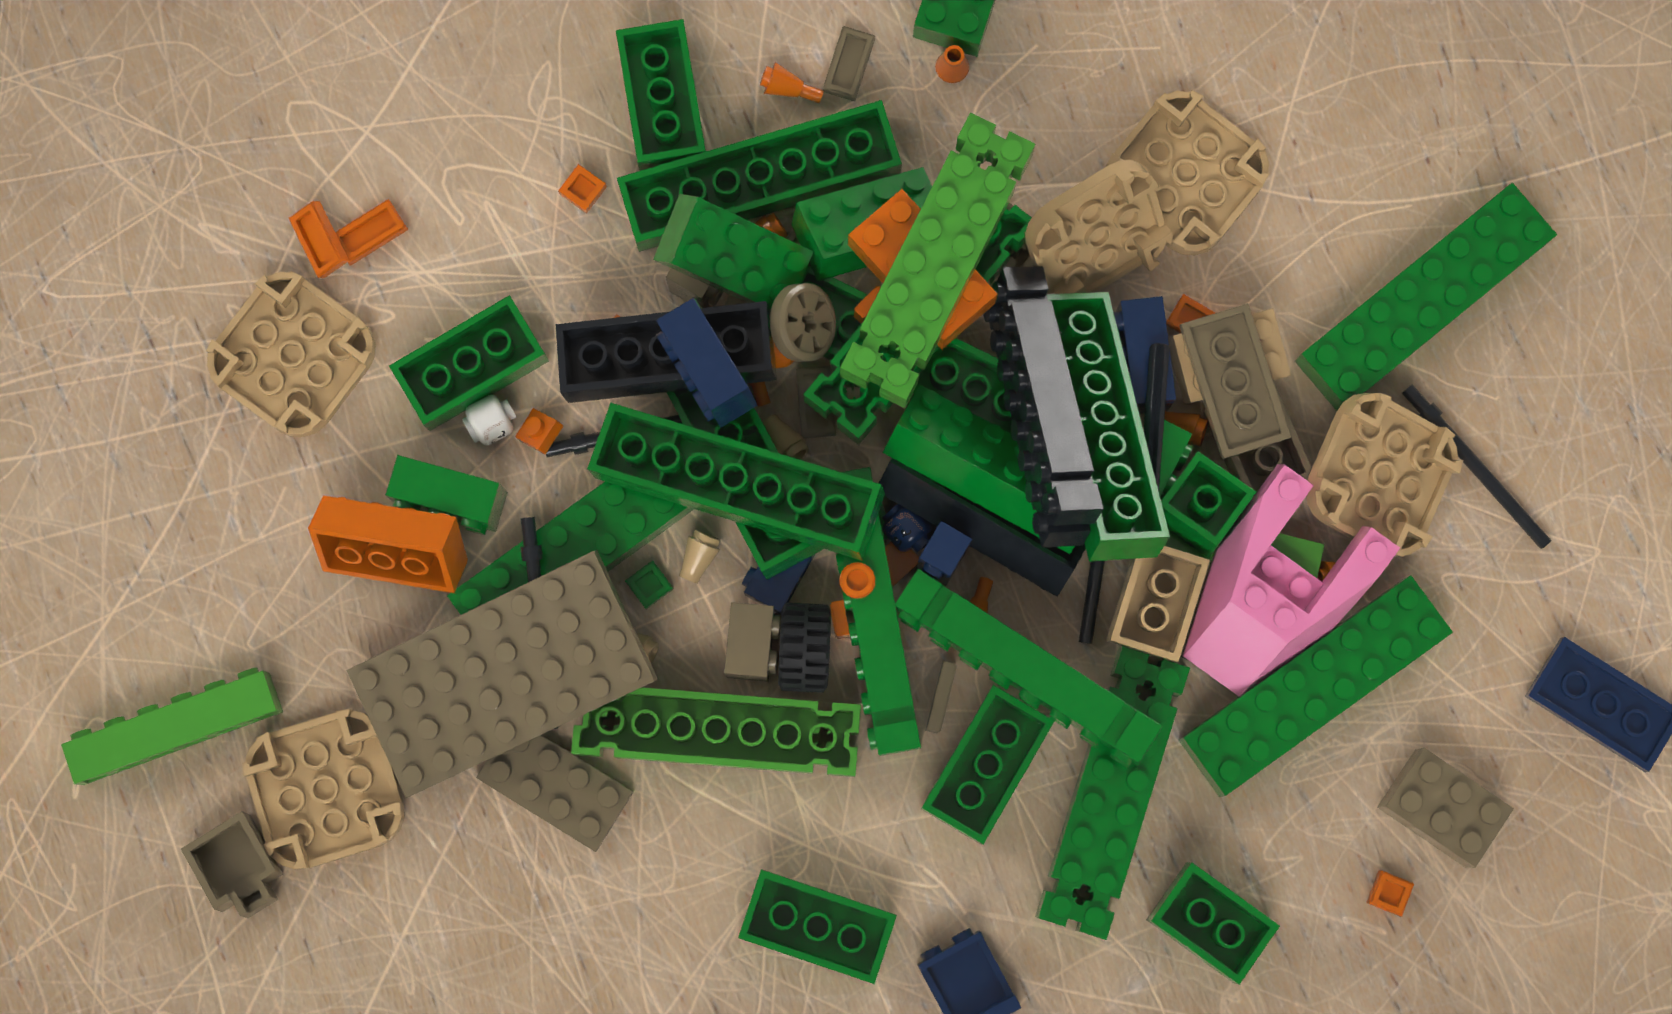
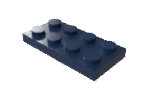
[1525,637,1672,773]

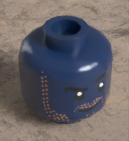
[882,504,934,553]

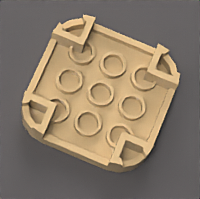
[1106,90,1269,256]
[1025,160,1173,294]
[206,271,376,437]
[1306,393,1463,557]
[242,709,405,869]

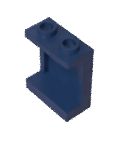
[917,928,1022,1014]

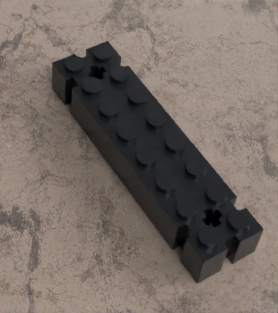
[983,266,1103,548]

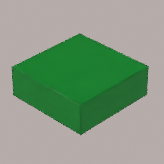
[625,560,674,610]

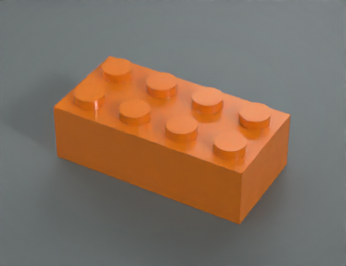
[848,189,998,349]
[308,495,468,593]

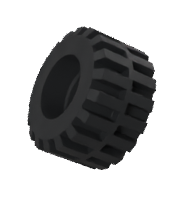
[778,603,831,693]

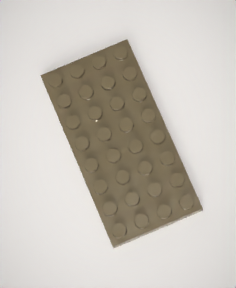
[346,550,658,798]

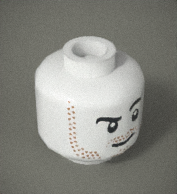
[462,395,516,445]

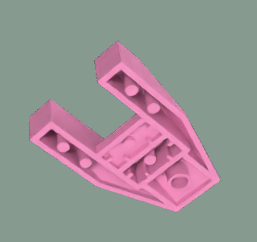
[1182,464,1400,697]

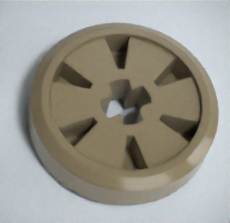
[770,283,836,362]

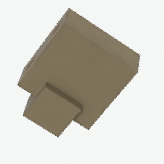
[181,811,283,918]

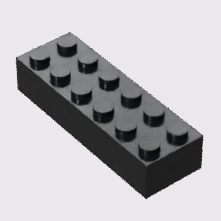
[556,301,777,403]
[879,458,1086,597]

